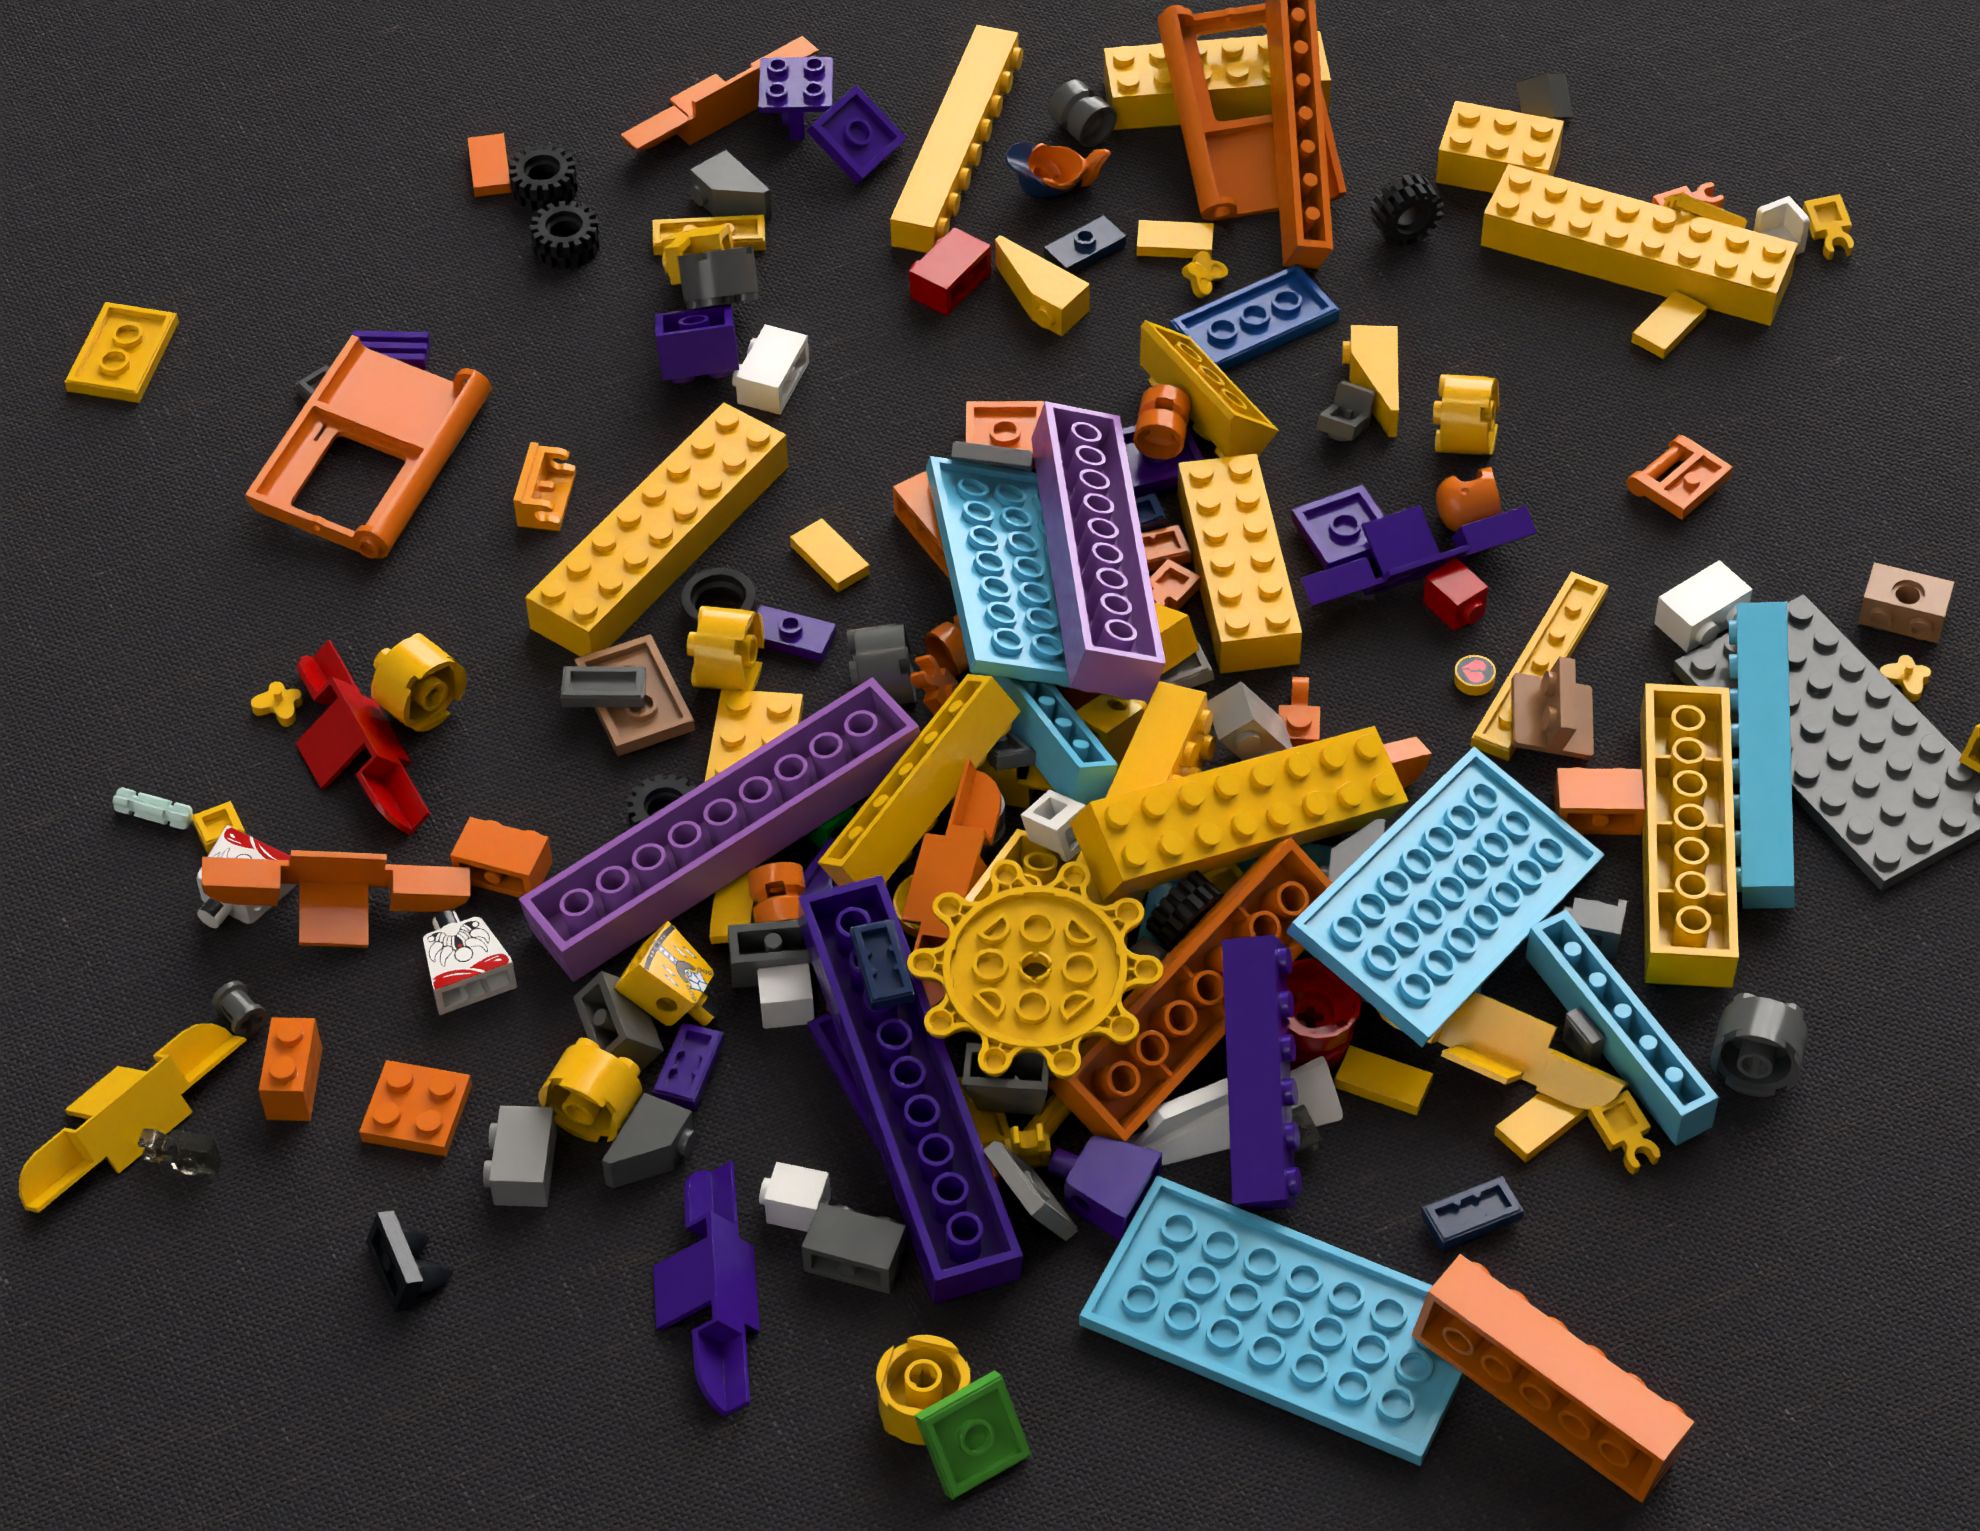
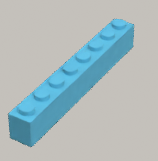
[1729,602,1795,909]

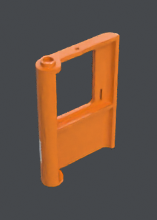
[1157,3,1347,221]
[245,335,492,559]

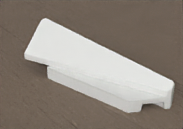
[1126,1056,1343,1166]

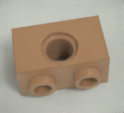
[1858,562,1954,643]

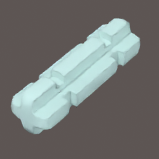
[112,787,194,830]

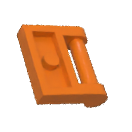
[1626,435,1733,520]

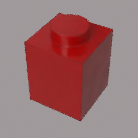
[1423,558,1488,632]

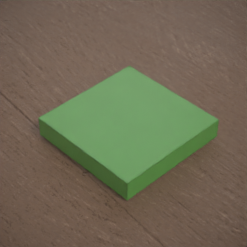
[914,1370,1032,1500]

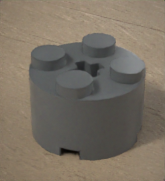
[677,246,759,309]
[847,623,916,706]
[1710,993,1808,1097]

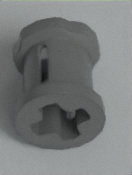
[211,980,268,1038]

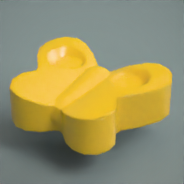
[1182,250,1228,298]
[1880,655,1931,702]
[251,682,303,727]

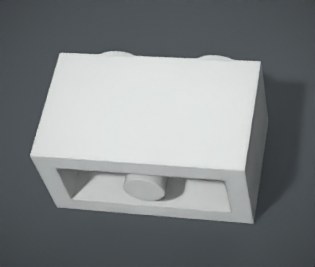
[732,324,809,415]
[1654,560,1753,653]

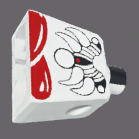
[196,826,297,928]
[423,910,517,1015]

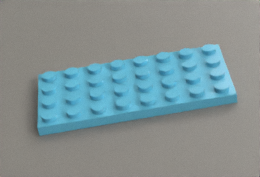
[926,456,1070,687]
[1286,747,1605,1047]
[1079,1176,1465,1466]

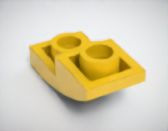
[709,867,758,944]

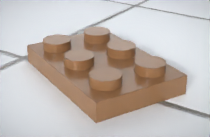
[574,634,695,756]

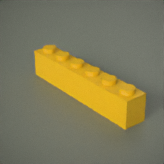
[817,674,1021,886]

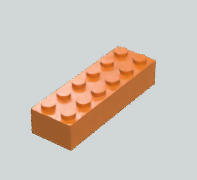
[1411,1254,1694,1503]

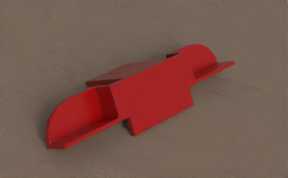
[296,640,430,835]

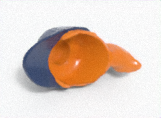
[1005,142,1111,199]

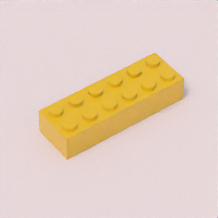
[1104,31,1331,130]
[1178,454,1302,674]

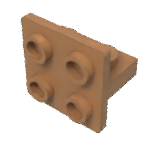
[1511,656,1594,760]

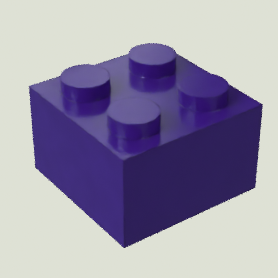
[655,304,739,383]

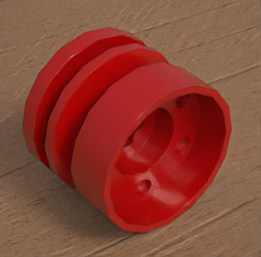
[1286,958,1362,1071]

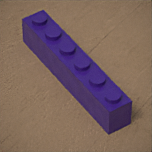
[1222,935,1302,1212]

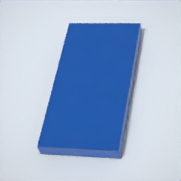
[1170,264,1340,371]

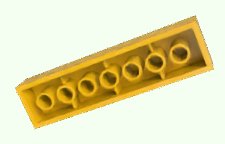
[1481,164,1798,326]
[525,402,789,657]
[1640,683,1739,988]
[1070,726,1409,901]

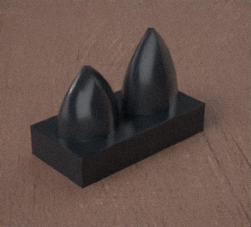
[366,1210,453,1312]

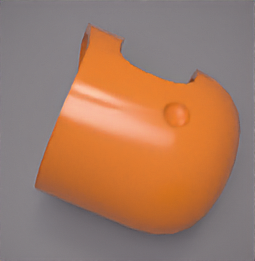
[1436,467,1502,532]

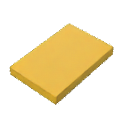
[65,302,179,403]

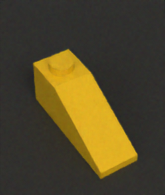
[995,235,1090,336]
[1342,325,1399,437]

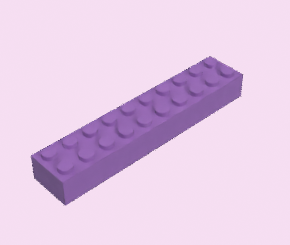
[1031,401,1166,702]
[519,677,920,982]

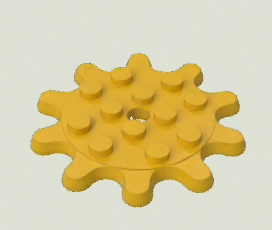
[907,859,1164,1080]

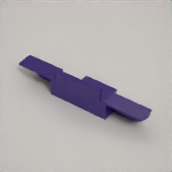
[1300,505,1537,606]
[653,1161,760,1417]

